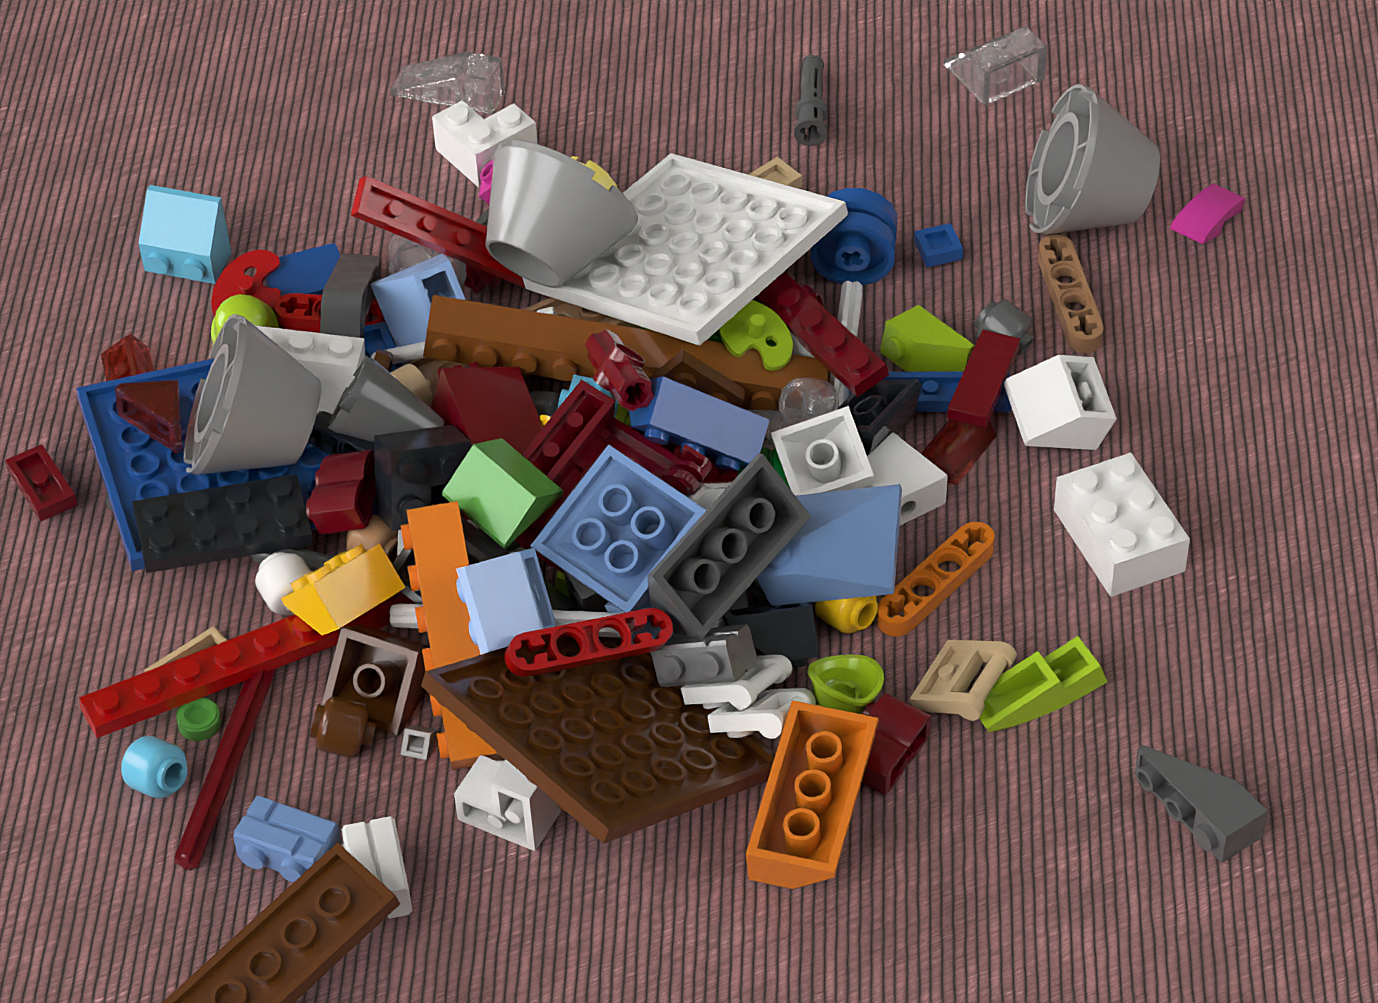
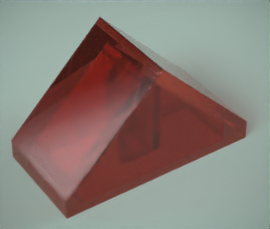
[115,380,183,454]

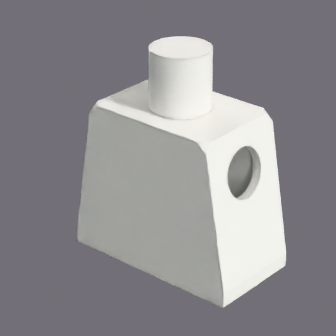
[865,432,947,526]

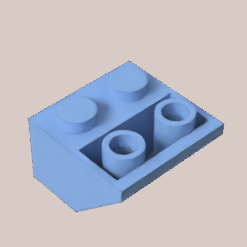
[370,254,466,347]
[456,548,557,654]

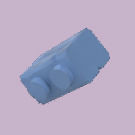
[233,796,342,883]

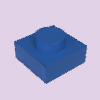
[914,223,963,268]

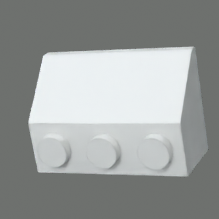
[256,326,365,415]

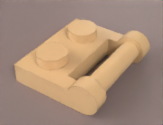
[909,640,1017,721]

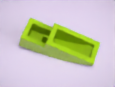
[979,636,1108,733]

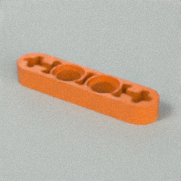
[877,522,995,637]

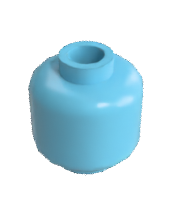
[121,736,188,799]

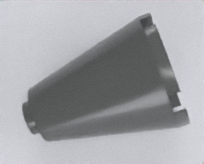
[328,356,445,442]

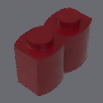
[306,450,375,534]
[862,693,931,795]

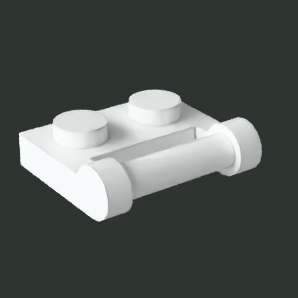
[681,655,792,710]
[708,688,816,739]

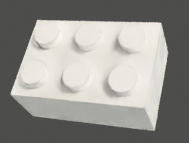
[1054,453,1190,597]

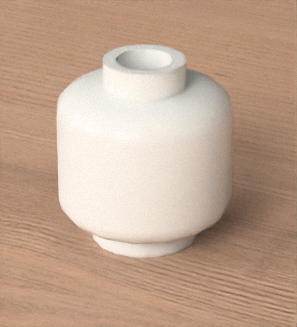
[255,552,310,615]

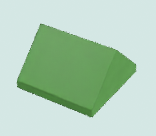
[442,438,564,549]

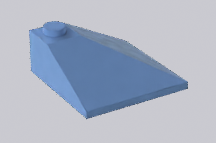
[530,445,707,613]
[757,484,902,606]

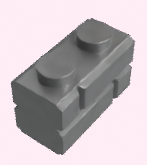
[651,624,757,687]

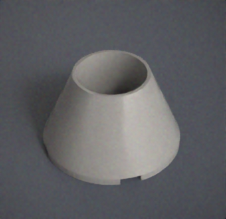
[1025,84,1160,235]
[485,140,638,288]
[184,314,321,475]

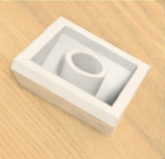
[771,406,875,496]

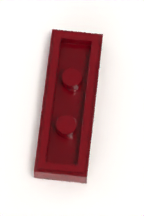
[947,330,1020,428]

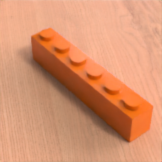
[400,501,504,770]

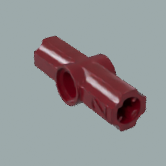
[585,329,655,412]

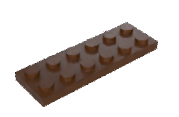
[162,842,400,1003]

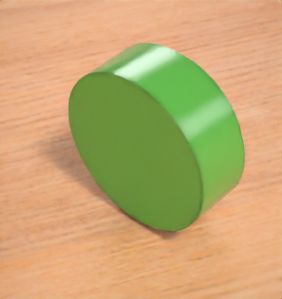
[176,697,221,741]

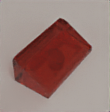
[101,333,154,381]
[921,419,996,485]

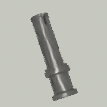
[794,55,828,146]

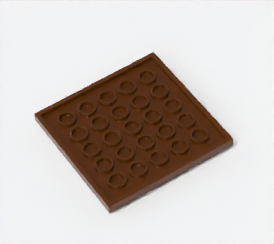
[421,636,776,844]

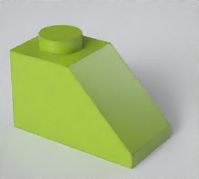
[880,305,975,372]

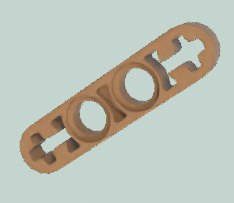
[1038,234,1104,353]

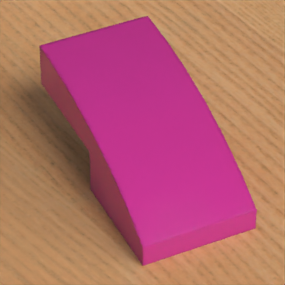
[1170,183,1246,244]

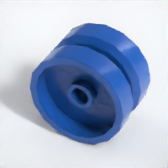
[811,188,898,286]

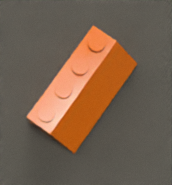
[746,700,879,889]

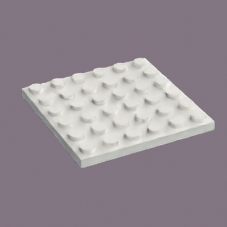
[522,153,848,346]

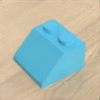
[138,185,232,284]

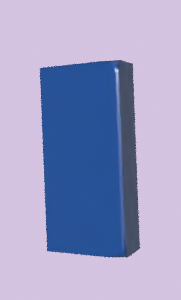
[265,243,340,296]

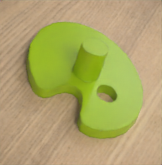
[718,300,793,371]

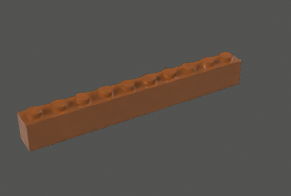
[423,295,828,420]

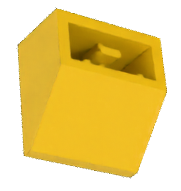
[281,543,406,636]

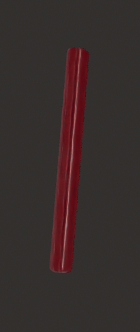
[174,668,278,870]

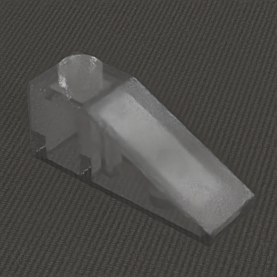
[390,52,505,114]

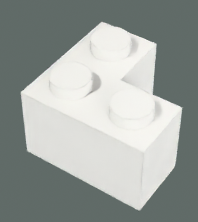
[432,101,538,188]
[454,755,561,851]

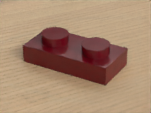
[5,444,78,522]

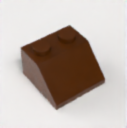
[322,624,430,735]

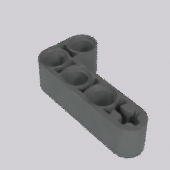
[320,253,382,338]

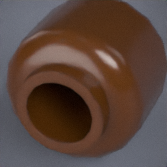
[309,697,376,758]

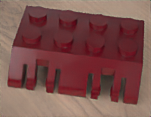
[515,379,713,573]

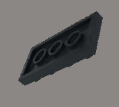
[132,474,313,573]

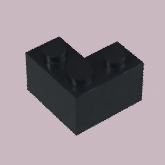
[374,425,470,531]

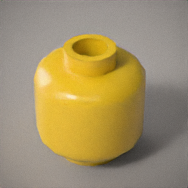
[814,596,878,634]

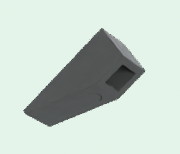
[1135,745,1268,863]

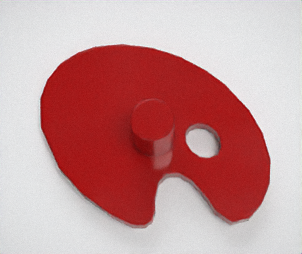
[211,249,281,317]

